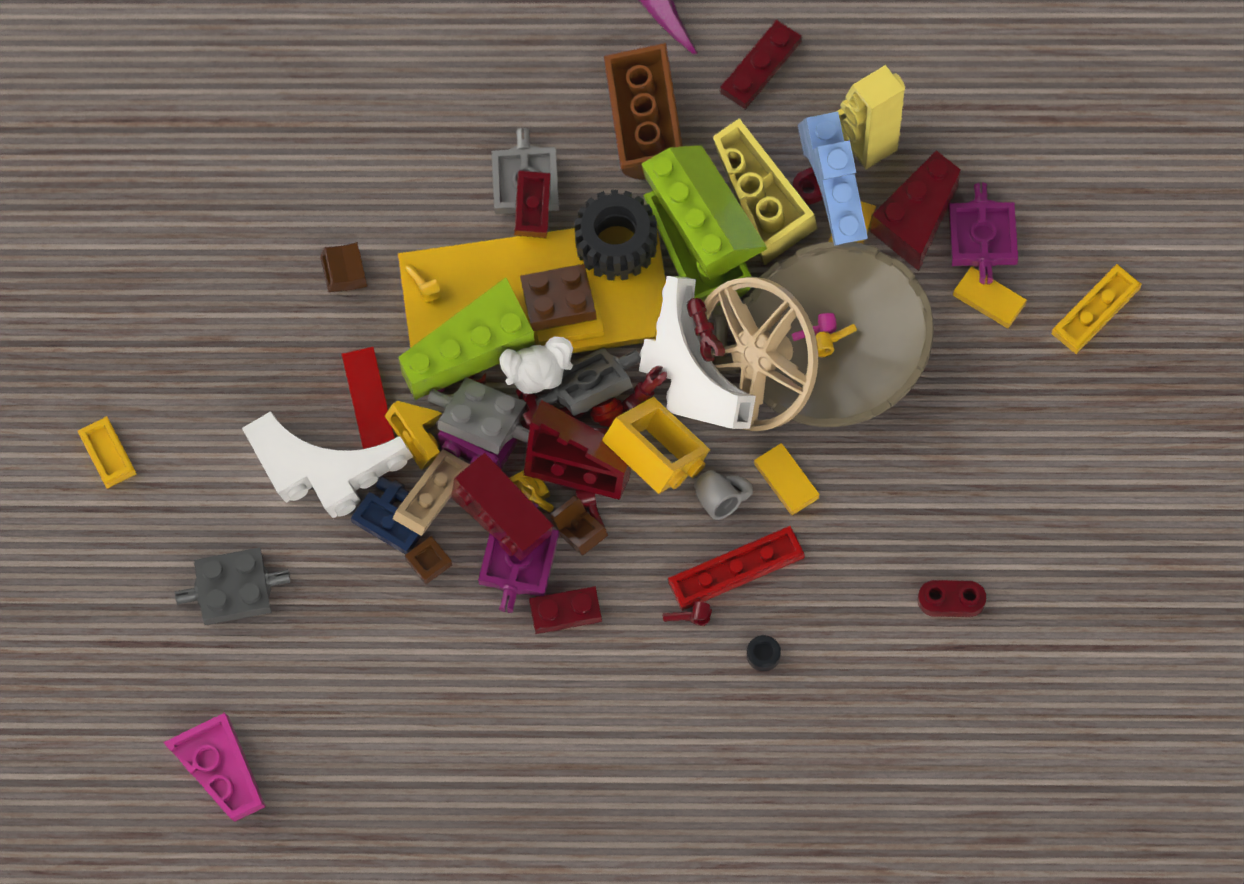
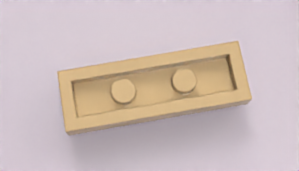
[393,449,470,536]

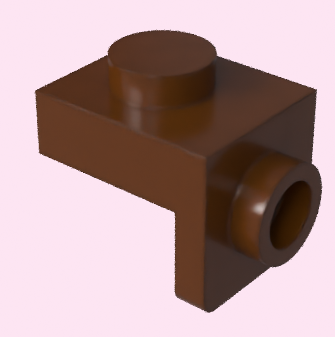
[550,496,609,556]

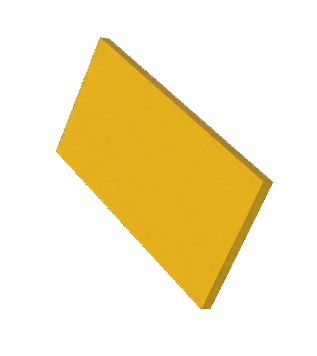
[398,226,666,353]

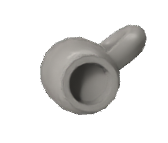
[694,470,753,520]

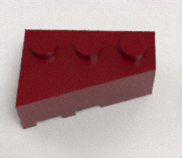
[870,150,961,271]
[523,400,631,500]
[451,452,553,561]

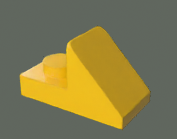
[385,401,442,470]

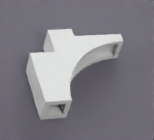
[639,276,756,429]
[242,411,413,518]

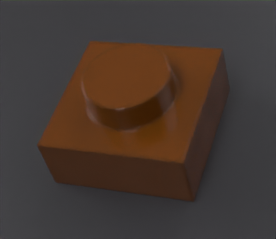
[404,536,453,585]

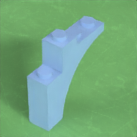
[798,111,868,246]

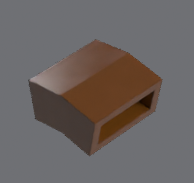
[320,242,368,293]

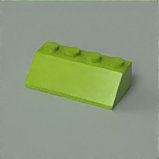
[641,145,767,282]

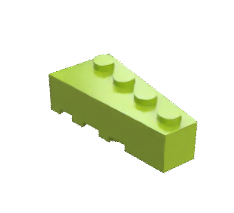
[398,278,535,400]

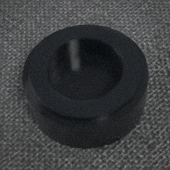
[747,635,781,671]

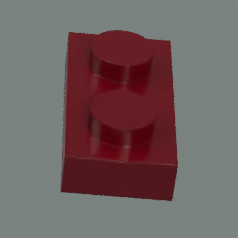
[514,171,551,238]
[529,586,602,634]

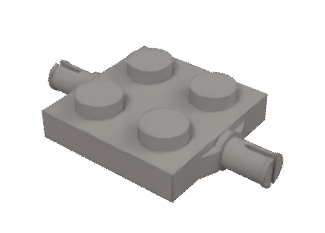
[492,128,559,214]
[427,377,529,455]

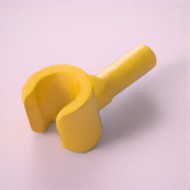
[406,264,442,302]
[815,324,857,357]
[517,477,554,513]

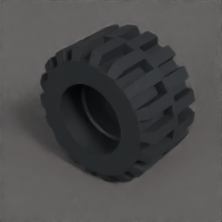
[575,190,657,281]

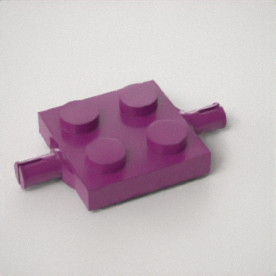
[949,182,1018,284]
[478,502,559,613]

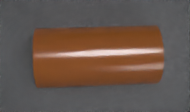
[604,43,683,180]

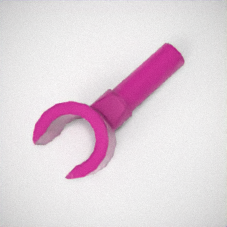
[791,313,837,341]

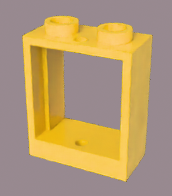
[602,396,710,494]

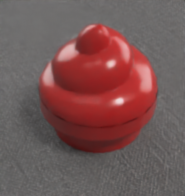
[590,397,623,428]

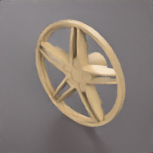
[704,277,818,431]

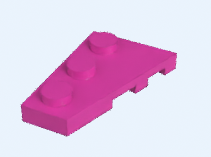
[163,713,266,822]

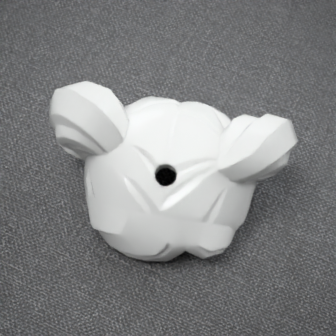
[499,337,573,394]

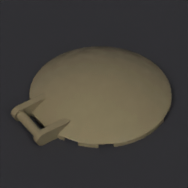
[712,242,934,427]

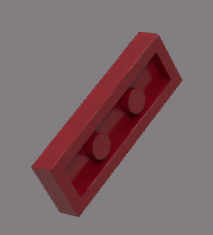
[720,19,802,110]

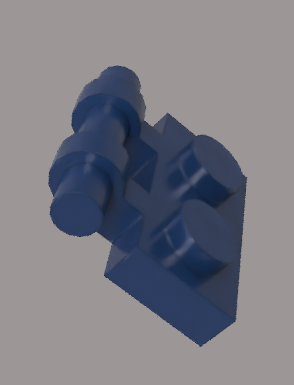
[351,476,421,555]

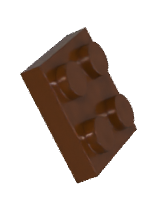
[520,263,597,331]

